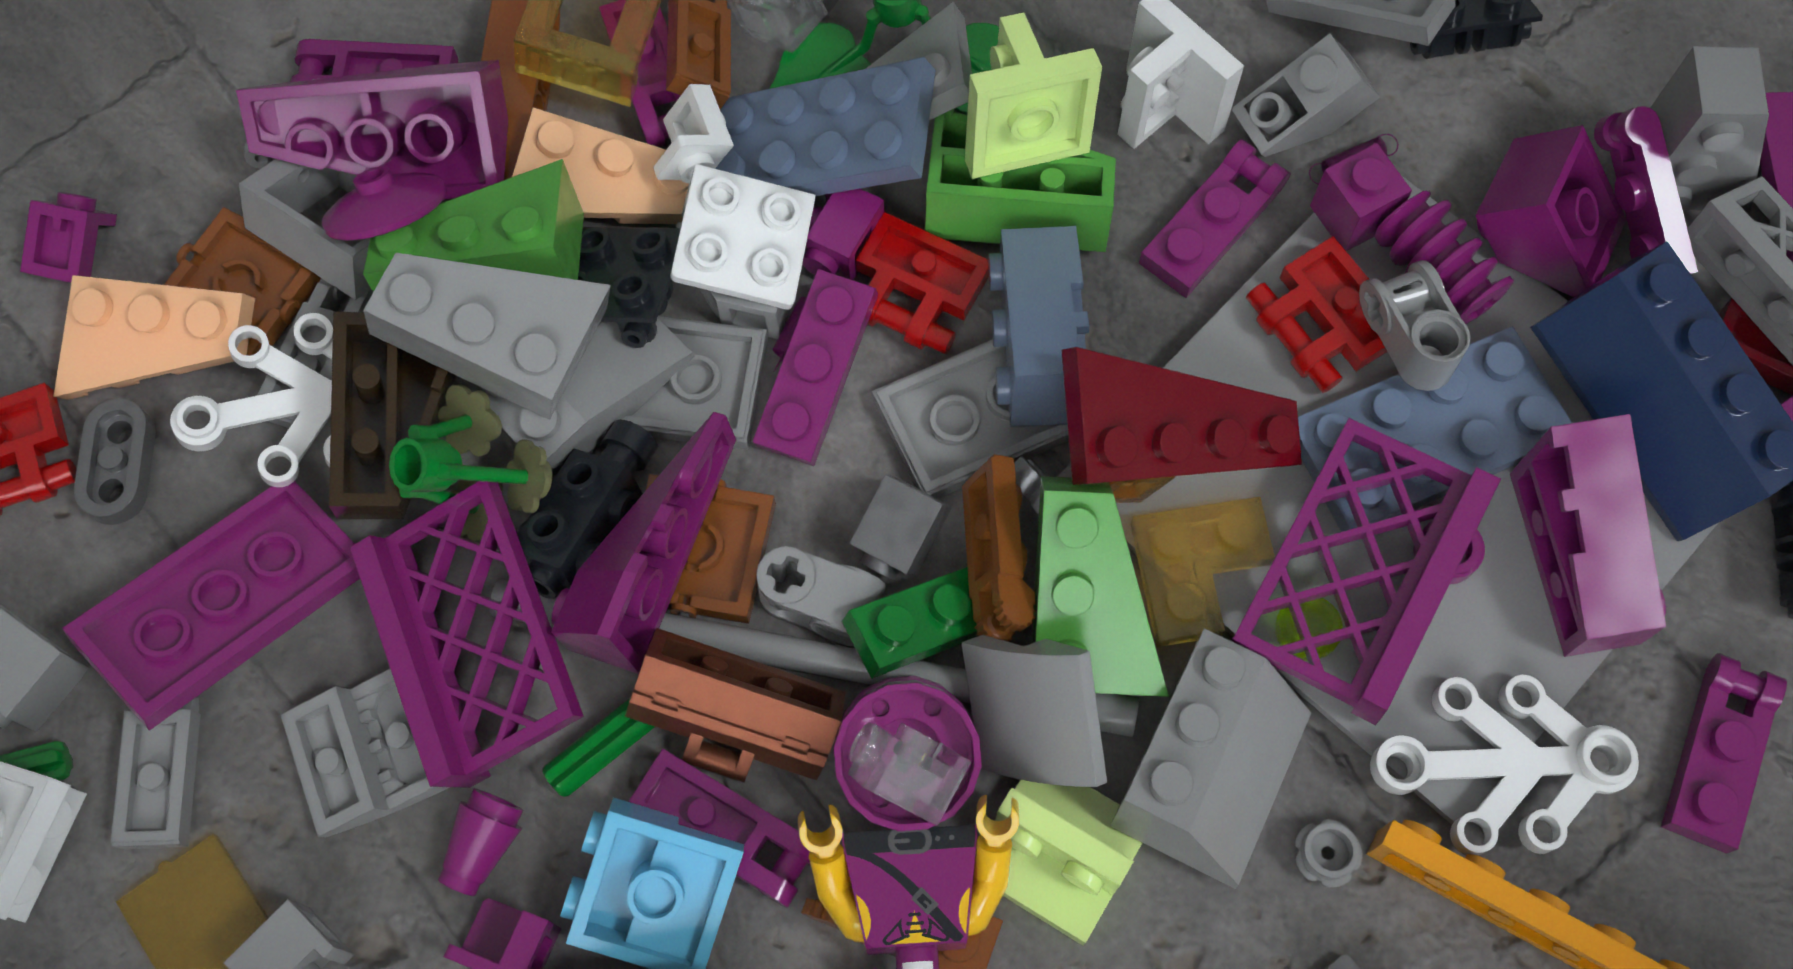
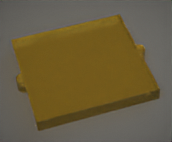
[116,834,269,969]

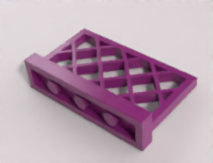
[1232,418,1501,726]
[350,481,584,788]

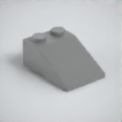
[455,318,694,476]

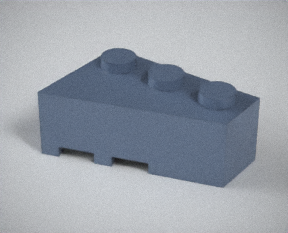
[988,226,1089,427]

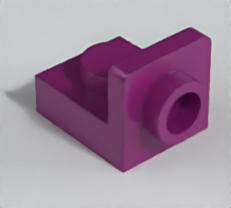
[20,192,117,283]

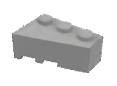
[1650,46,1769,211]
[363,253,611,420]

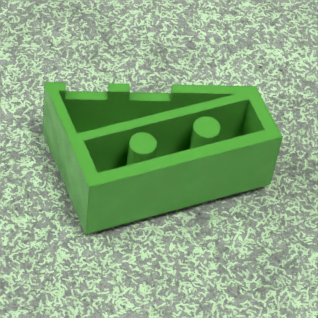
[925,109,1116,252]
[363,159,584,292]
[1032,476,1169,697]

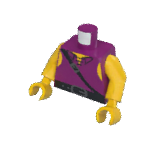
[798,795,1019,969]

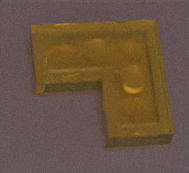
[1130,497,1275,647]

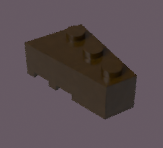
[329,312,456,519]

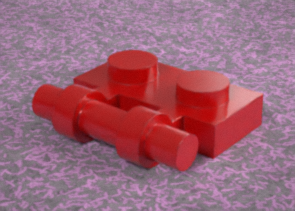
[856,212,989,354]
[1246,236,1387,393]
[0,382,77,516]

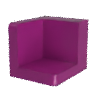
[443,898,562,969]

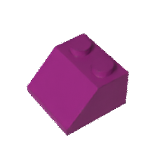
[1475,125,1627,297]

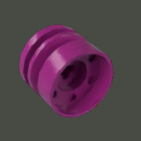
[834,675,982,831]

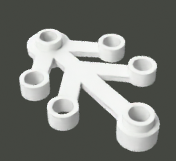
[170,313,333,487]
[1370,674,1639,856]

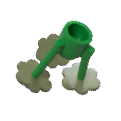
[389,384,552,542]

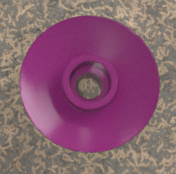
[322,166,447,241]

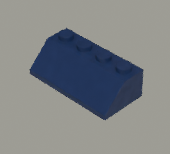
[1530,241,1793,541]

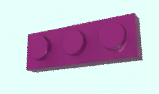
[752,269,878,466]

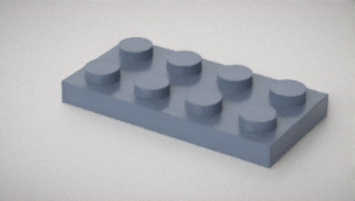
[716,57,936,196]
[1298,326,1572,532]

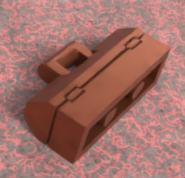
[625,628,846,783]

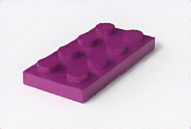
[62,481,360,731]

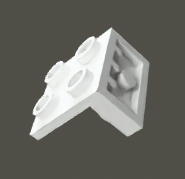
[670,164,816,309]

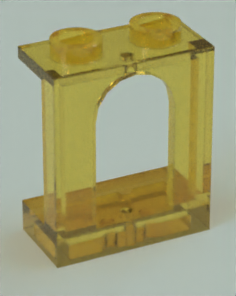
[514,0,661,107]

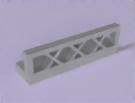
[1687,176,1793,365]

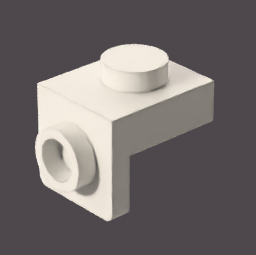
[653,84,734,183]

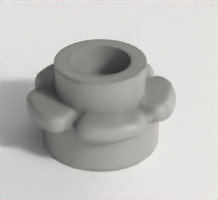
[1295,819,1362,888]

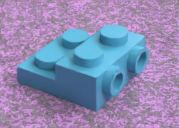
[560,797,744,969]

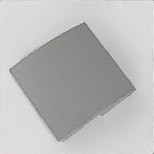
[961,635,1107,787]
[281,669,450,838]

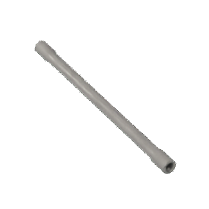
[490,579,1139,737]

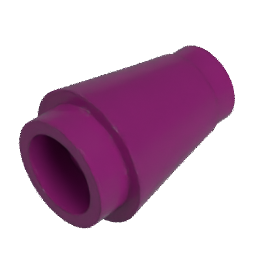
[438,788,523,896]

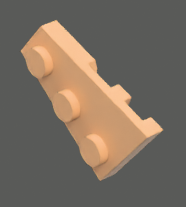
[512,107,689,224]
[53,275,255,400]

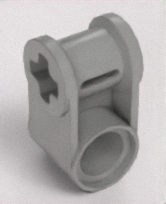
[1359,260,1471,391]
[756,546,886,648]

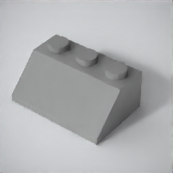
[1110,628,1311,889]

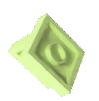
[965,12,1102,179]
[995,780,1142,946]

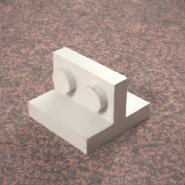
[1118,0,1244,149]
[0,761,87,923]

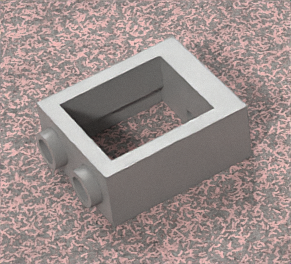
[239,159,371,300]

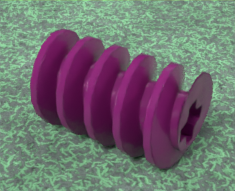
[1374,190,1514,324]

